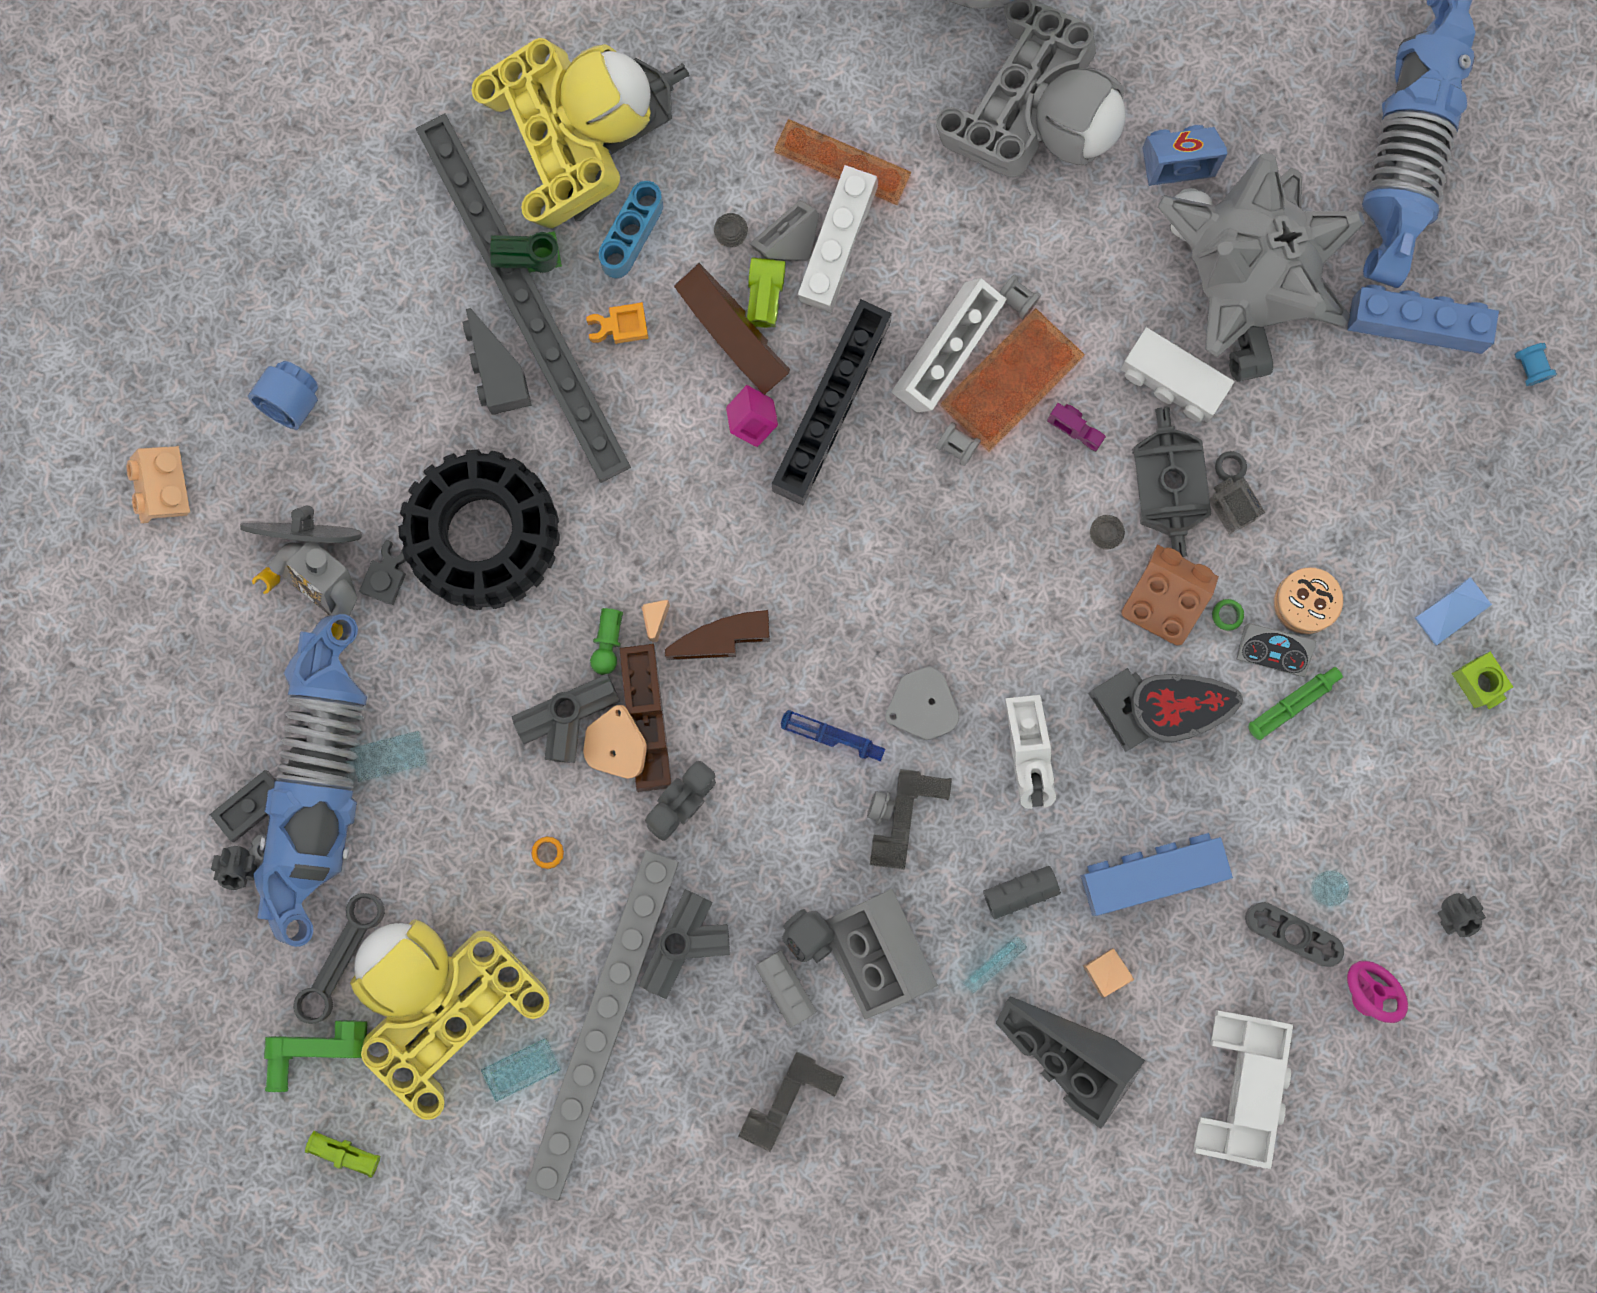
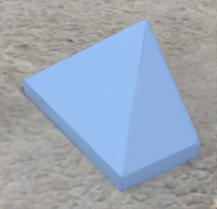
[1415,577,1492,645]

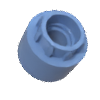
[248,361,318,430]

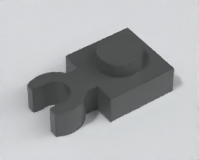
[359,540,406,605]

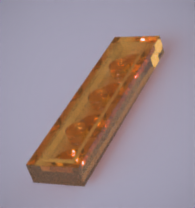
[774,119,911,205]

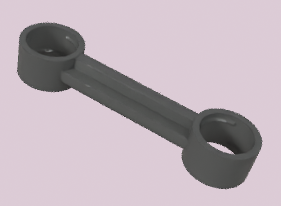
[293,893,385,1024]

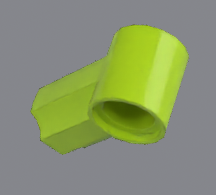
[747,257,786,328]

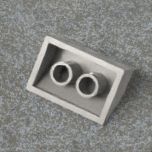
[825,889,938,1019]

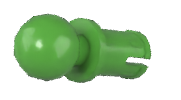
[590,608,623,675]

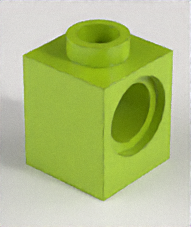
[1451,651,1514,709]

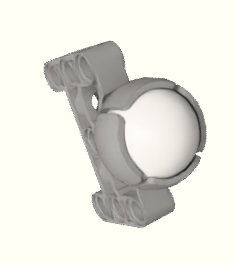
[936,0,1126,177]

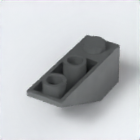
[462,308,532,415]

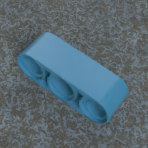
[598,180,663,278]

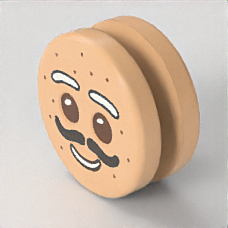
[1274,567,1343,634]

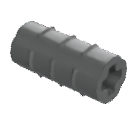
[983,866,1061,919]

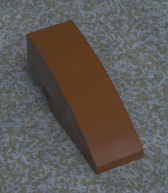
[665,610,770,660]

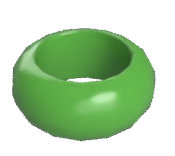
[1212,599,1244,631]

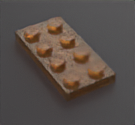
[940,308,1085,453]

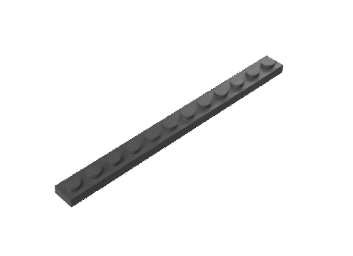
[415,113,631,483]

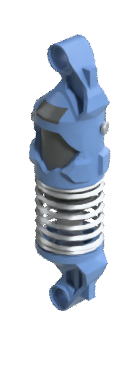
[1362,0,1476,288]
[253,614,367,947]

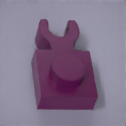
[1047,403,1106,452]

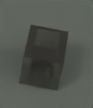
[1210,477,1266,535]

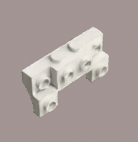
[1193,1010,1293,1169]

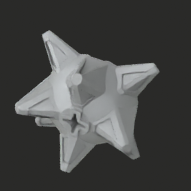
[1158,153,1365,357]

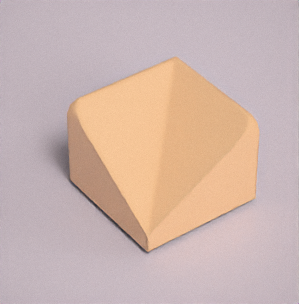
[1083,948,1134,997]

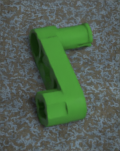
[264,1020,367,1092]

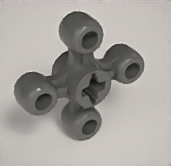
[645,761,716,841]

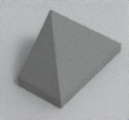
[750,200,819,261]

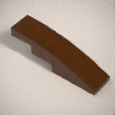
[674,263,790,395]
[619,644,672,792]

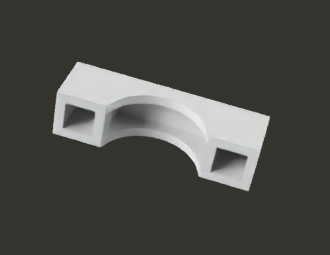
[798,165,878,313]

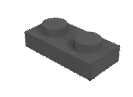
[209,770,276,842]

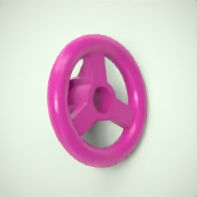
[1347,961,1408,1023]

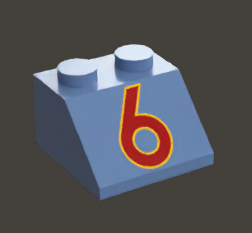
[1142,125,1227,186]

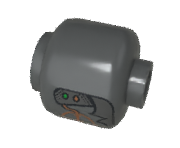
[782,909,835,963]

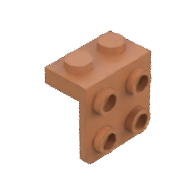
[1121,544,1219,646]

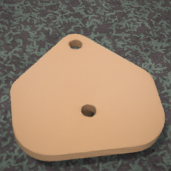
[583,705,647,779]

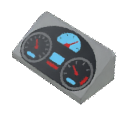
[1236,623,1316,677]

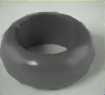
[1215,451,1247,483]

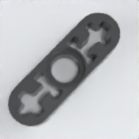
[1245,902,1344,967]

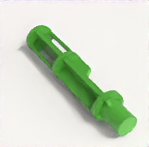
[1248,667,1343,740]

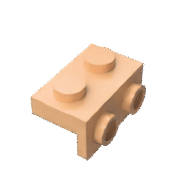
[126,446,190,523]

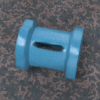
[1514,343,1557,386]

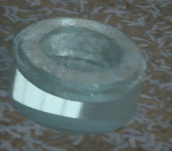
[1311,871,1349,906]

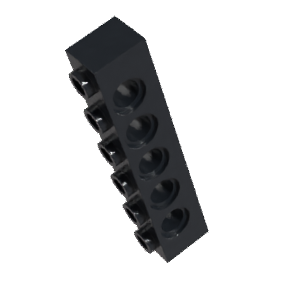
[772,299,892,506]

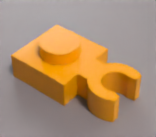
[586,302,649,344]

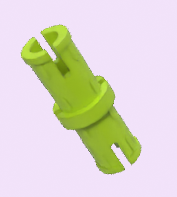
[305,1131,381,1178]

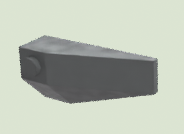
[996,996,1145,1129]

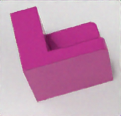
[726,385,778,447]

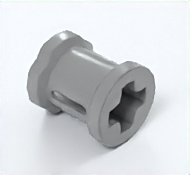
[999,275,1041,320]
[936,422,981,466]

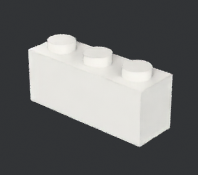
[1120,327,1235,423]

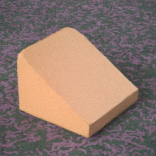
[642,600,670,643]

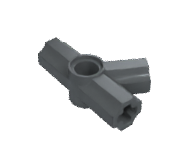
[511,674,620,763]
[639,889,730,999]

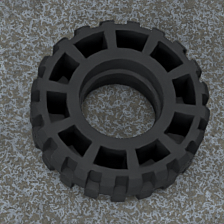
[398,449,560,610]

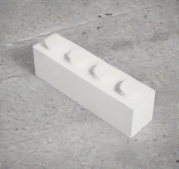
[891,278,1007,412]

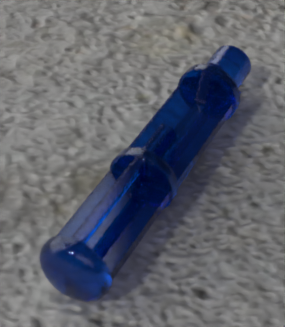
[781,710,885,762]

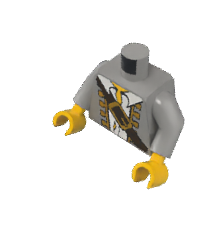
[252,542,357,640]

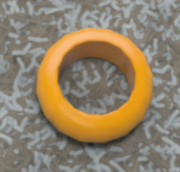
[531,836,564,869]

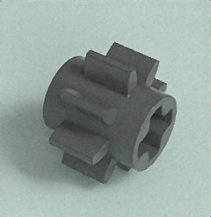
[211,846,258,890]
[1438,893,1486,937]

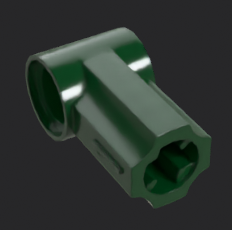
[490,232,558,273]

